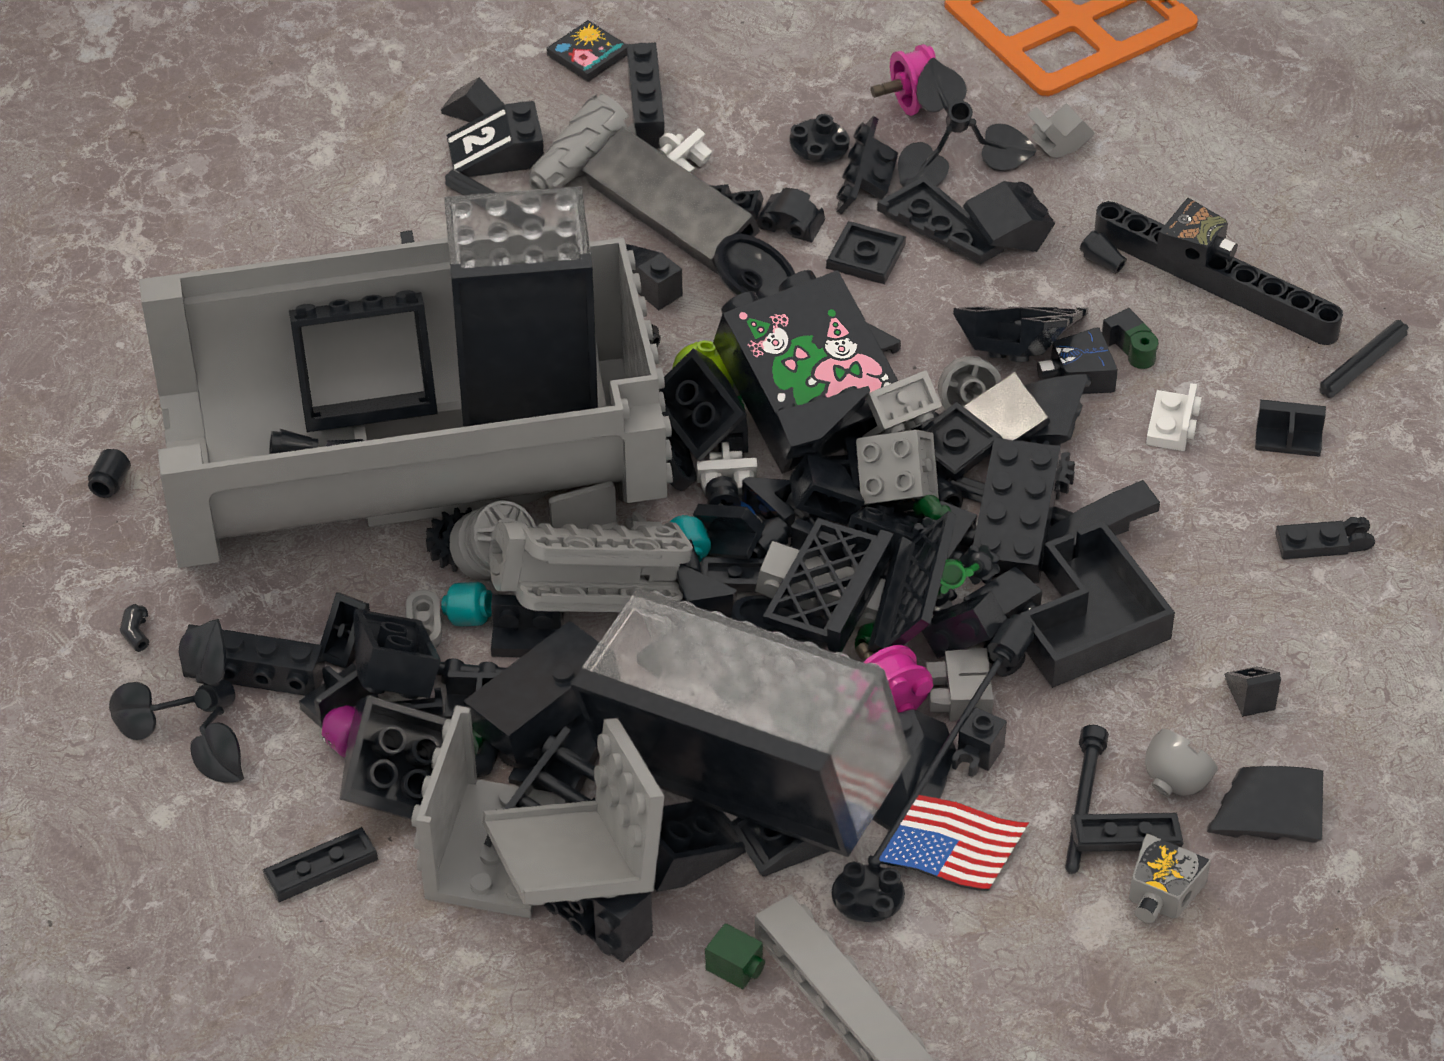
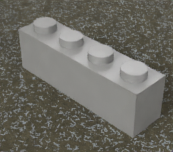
[755,541,886,627]

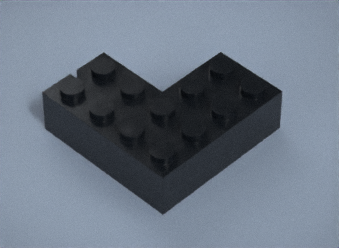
[1020,520,1175,688]

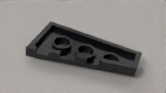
[877,176,1004,265]

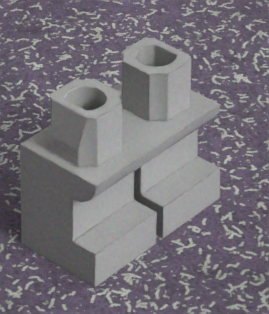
[926,648,994,722]

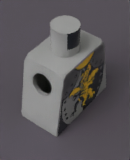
[1129,834,1211,923]

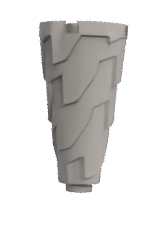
[529,94,636,194]

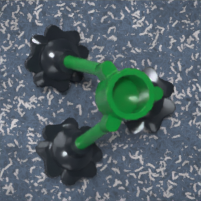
[910,517,1001,615]

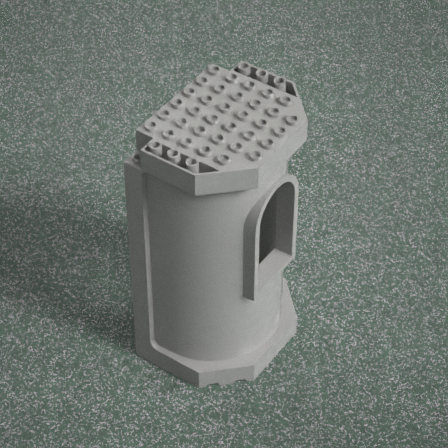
[139,220,673,568]

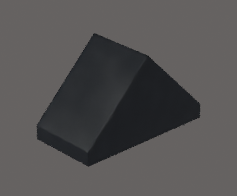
[441,77,504,122]
[675,564,737,624]
[320,592,370,669]
[1224,666,1281,717]

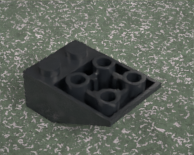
[544,892,653,963]

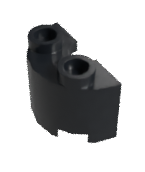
[756,188,825,243]

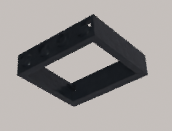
[289,290,438,433]

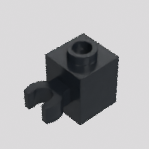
[952,707,1007,777]

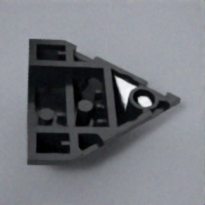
[953,306,1088,362]
[816,709,957,831]

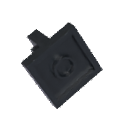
[491,594,565,658]

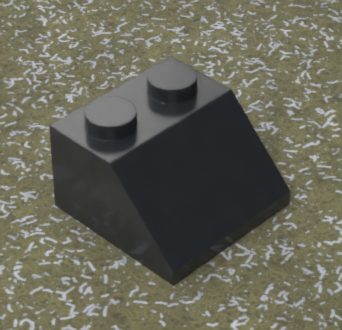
[963,181,1055,252]

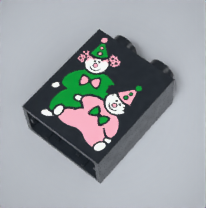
[713,270,898,474]

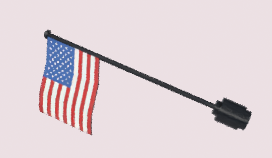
[868,614,1035,891]

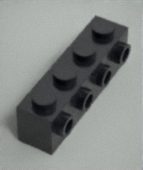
[178,624,325,696]

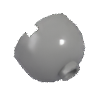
[938,356,1002,409]
[1145,729,1218,797]

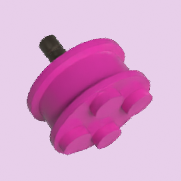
[870,44,936,116]
[848,643,933,719]

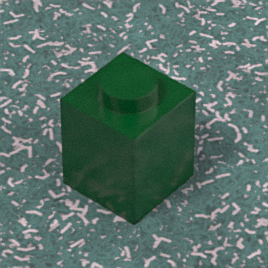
[705,923,765,990]

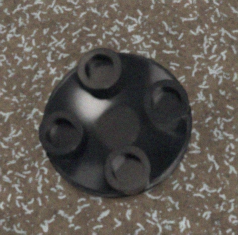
[790,114,850,163]
[832,861,905,922]

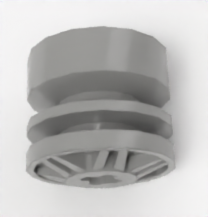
[450,500,536,581]

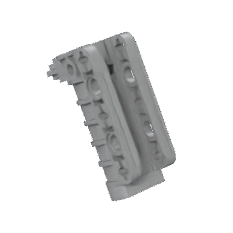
[489,512,693,613]

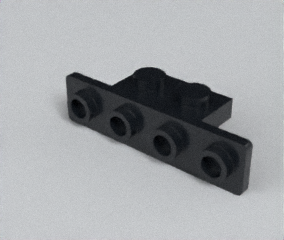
[836,116,898,214]

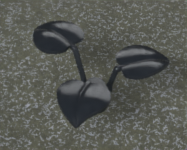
[898,57,1036,187]
[109,619,244,783]

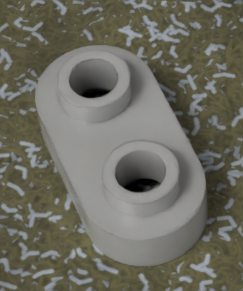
[406,590,442,648]

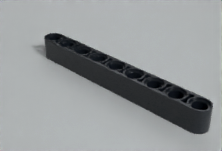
[1094,201,1343,345]

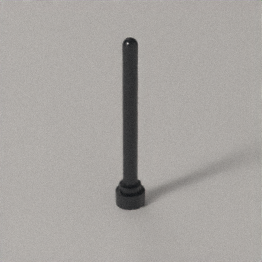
[1065,725,1109,874]

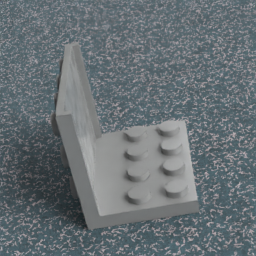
[411,706,567,919]
[482,718,664,905]

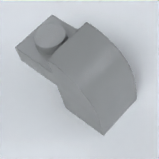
[1027,103,1095,158]

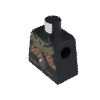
[1156,197,1238,268]

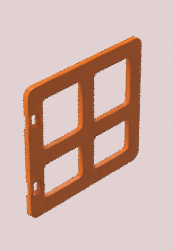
[944,0,1198,96]

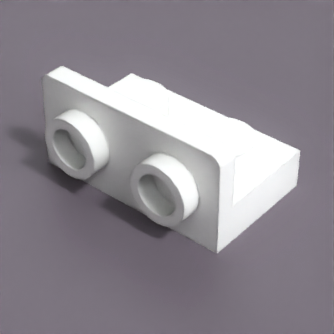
[1146,383,1202,451]

